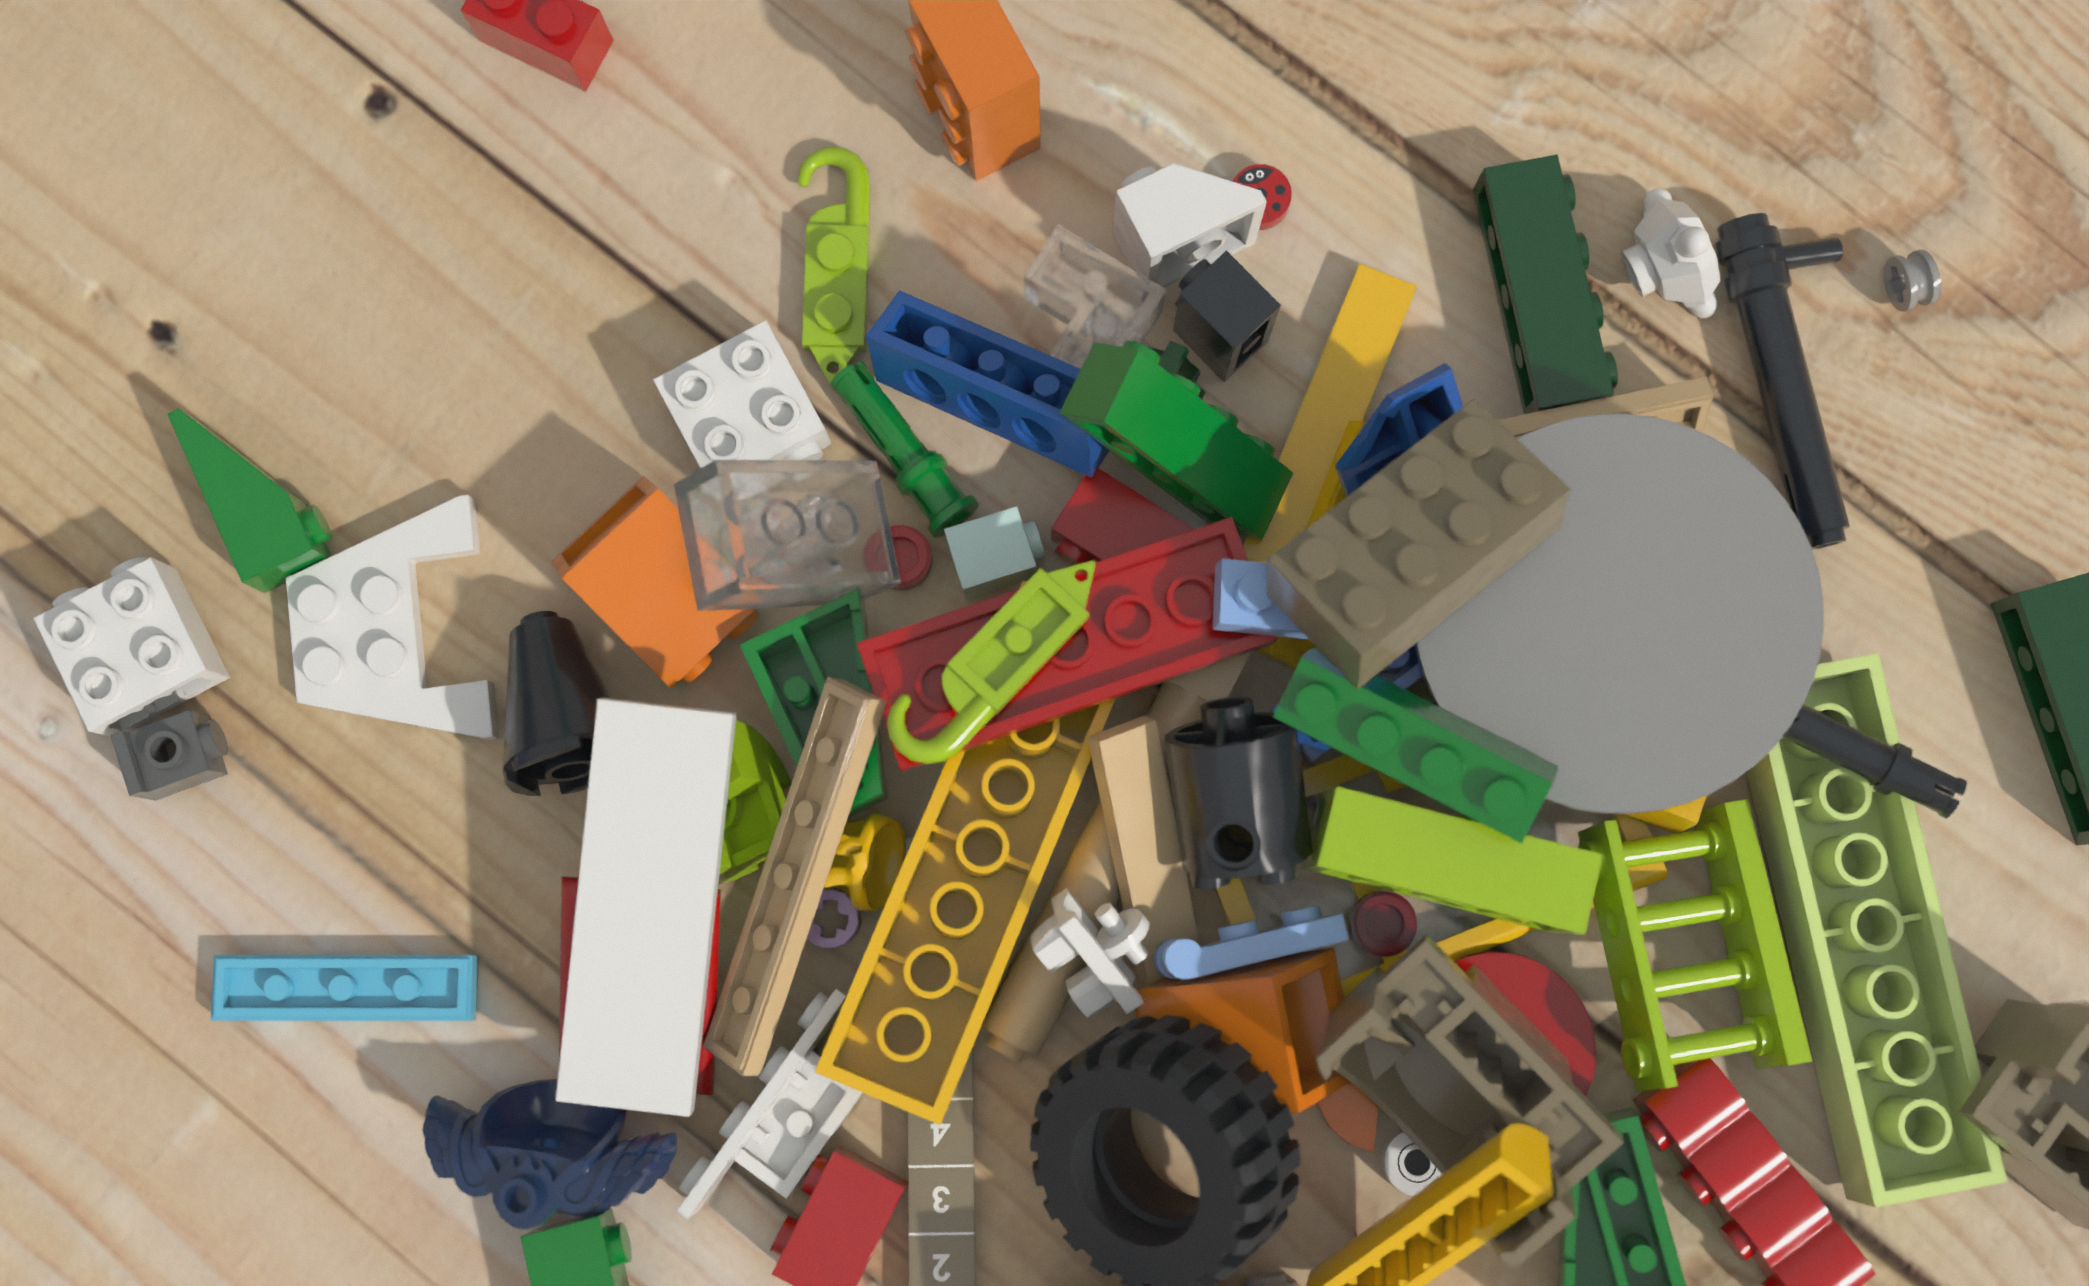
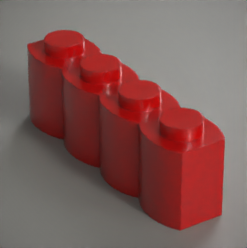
[1632,1058,1876,1286]

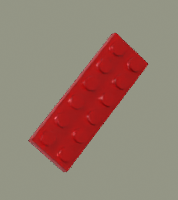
[857,517,1278,772]

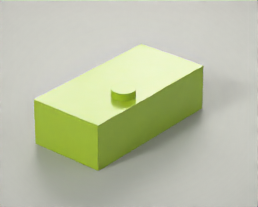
[1301,786,1603,935]

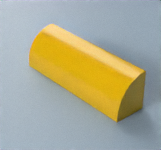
[1306,1123,1553,1286]

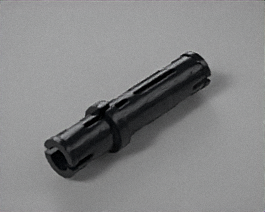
[1782,704,1967,819]

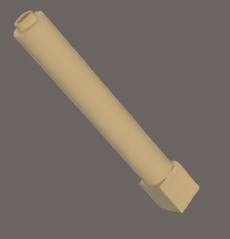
[981,652,1252,1063]

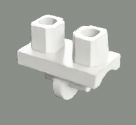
[1030,888,1149,1018]

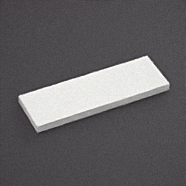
[556,698,736,1117]

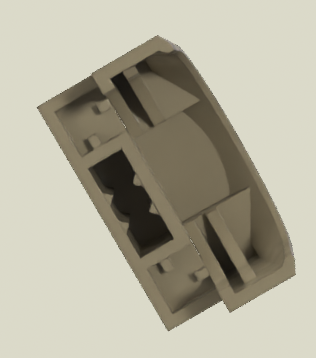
[1316,934,1624,1267]
[1958,999,2089,1229]

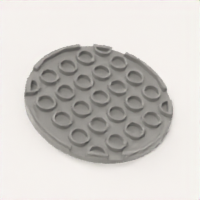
[1415,414,1824,814]

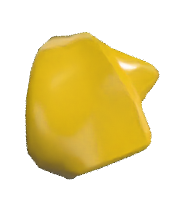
[824,812,906,911]

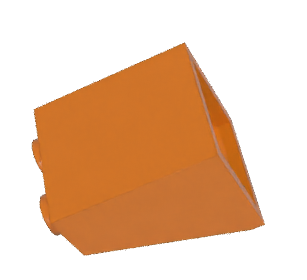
[551,476,765,689]
[1136,948,1351,1113]

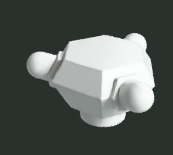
[1621,188,1720,318]

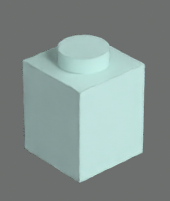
[944,506,1045,600]

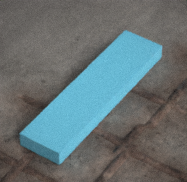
[211,955,478,1021]

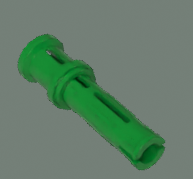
[830,361,979,538]

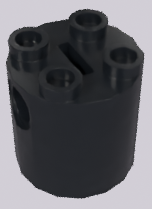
[1164,697,1313,889]

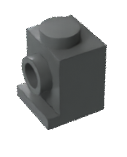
[110,710,228,801]

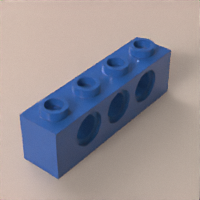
[865,290,1110,478]

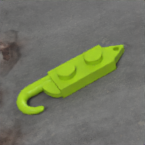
[797,146,871,388]
[887,561,1095,764]

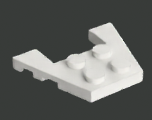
[286,495,499,740]

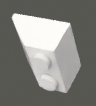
[1113,163,1267,296]

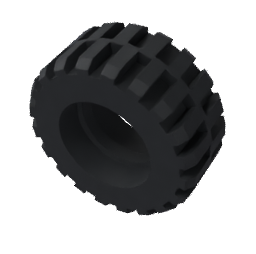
[1030,1015,1301,1286]

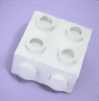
[653,320,832,502]
[33,557,230,737]

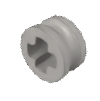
[1884,249,1941,312]

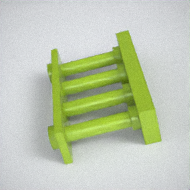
[1577,799,1812,1092]

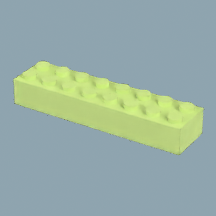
[1747,653,2008,1208]

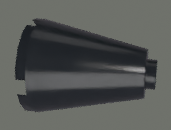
[503,611,610,796]

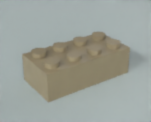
[1267,399,1571,689]

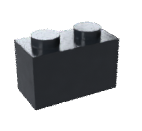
[1173,250,1281,382]

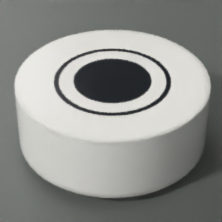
[1381,1130,1442,1196]

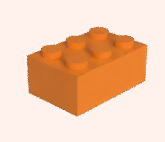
[905,0,1041,181]

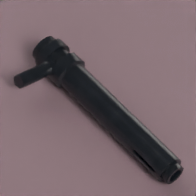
[1714,213,1850,550]

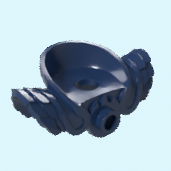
[423,1079,677,1229]

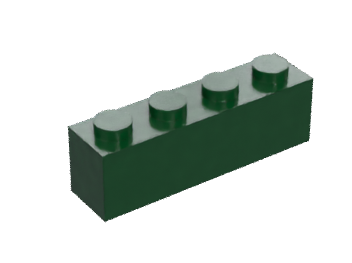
[1472,154,1618,414]
[1990,573,2089,846]

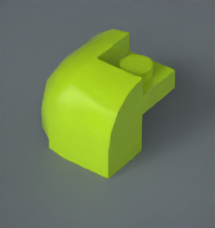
[718,720,792,885]

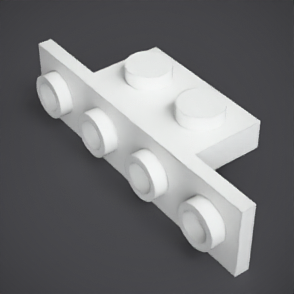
[677,988,863,1219]

